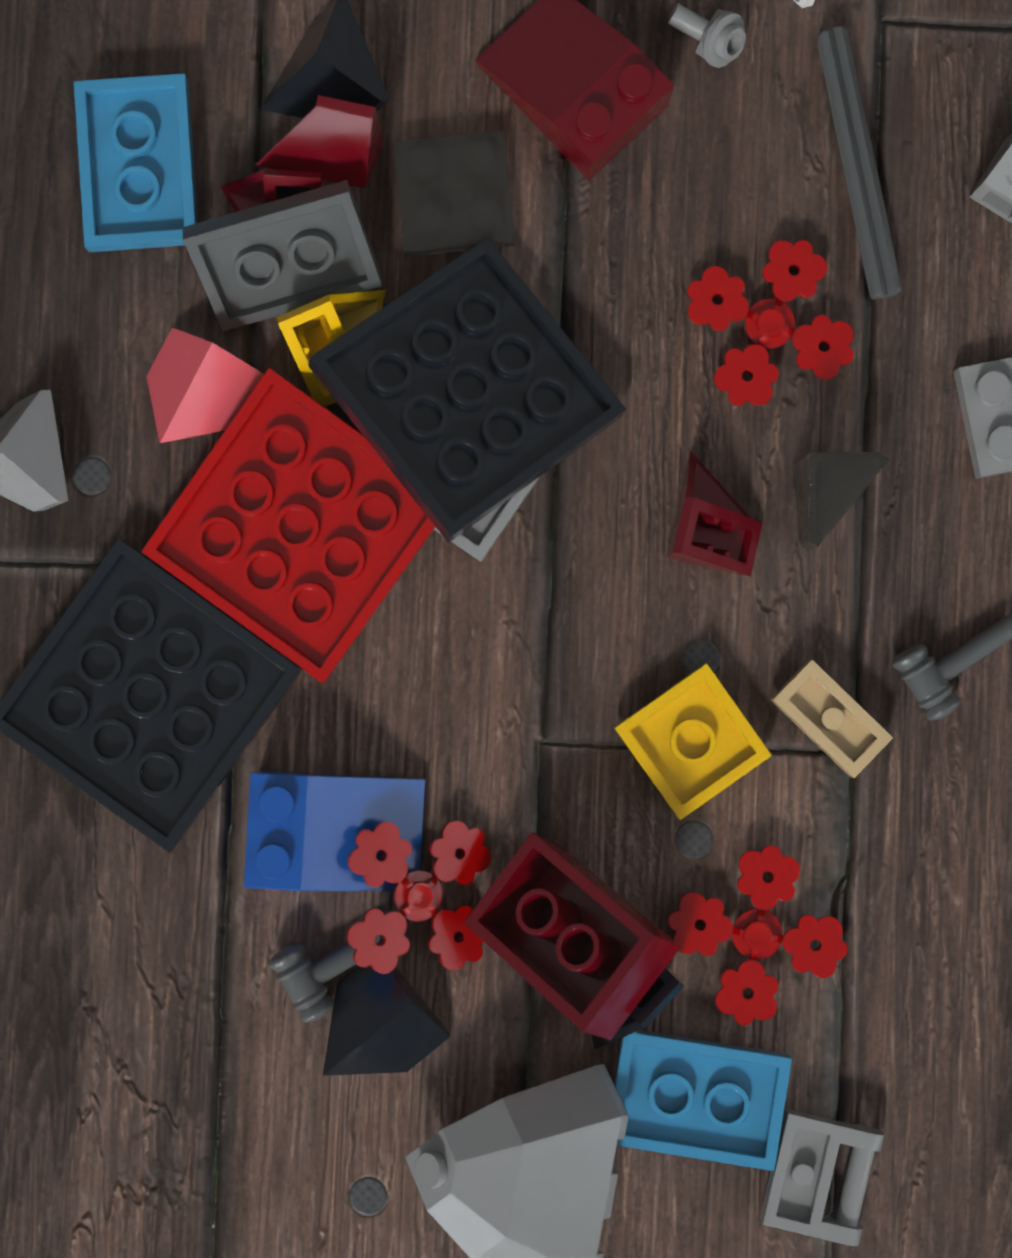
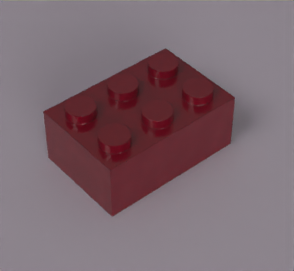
[464,832,681,1040]

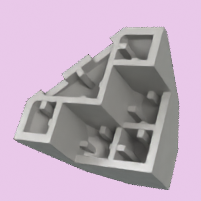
[405,1064,629,1258]

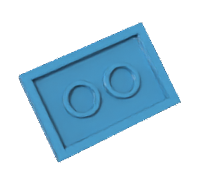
[73,73,198,252]
[614,1030,792,1171]

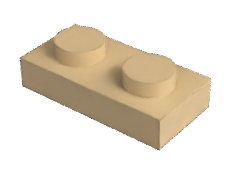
[770,659,893,778]

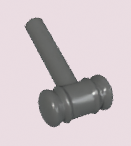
[892,612,1012,721]
[269,933,405,1023]

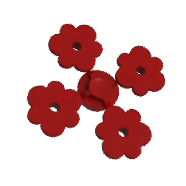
[687,240,854,406]
[346,820,491,974]
[668,845,848,1026]

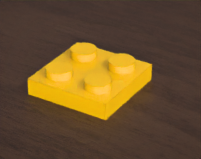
[614,663,772,820]

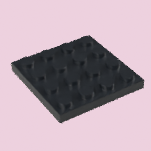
[308,238,627,543]
[0,539,303,853]

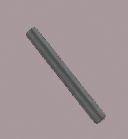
[817,26,902,300]

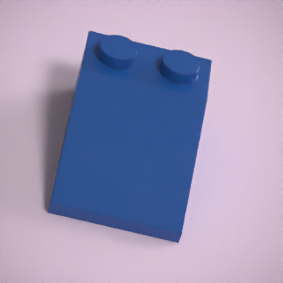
[243,770,426,891]

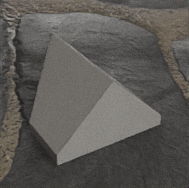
[0,390,68,512]

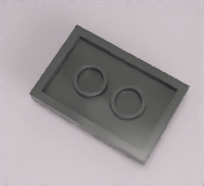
[183,180,382,331]

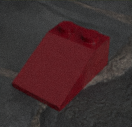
[475,0,674,181]

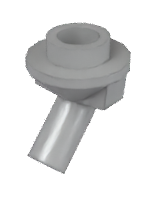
[667,3,746,68]

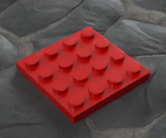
[141,368,436,684]

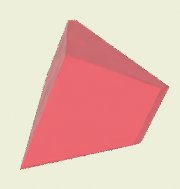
[146,328,264,443]

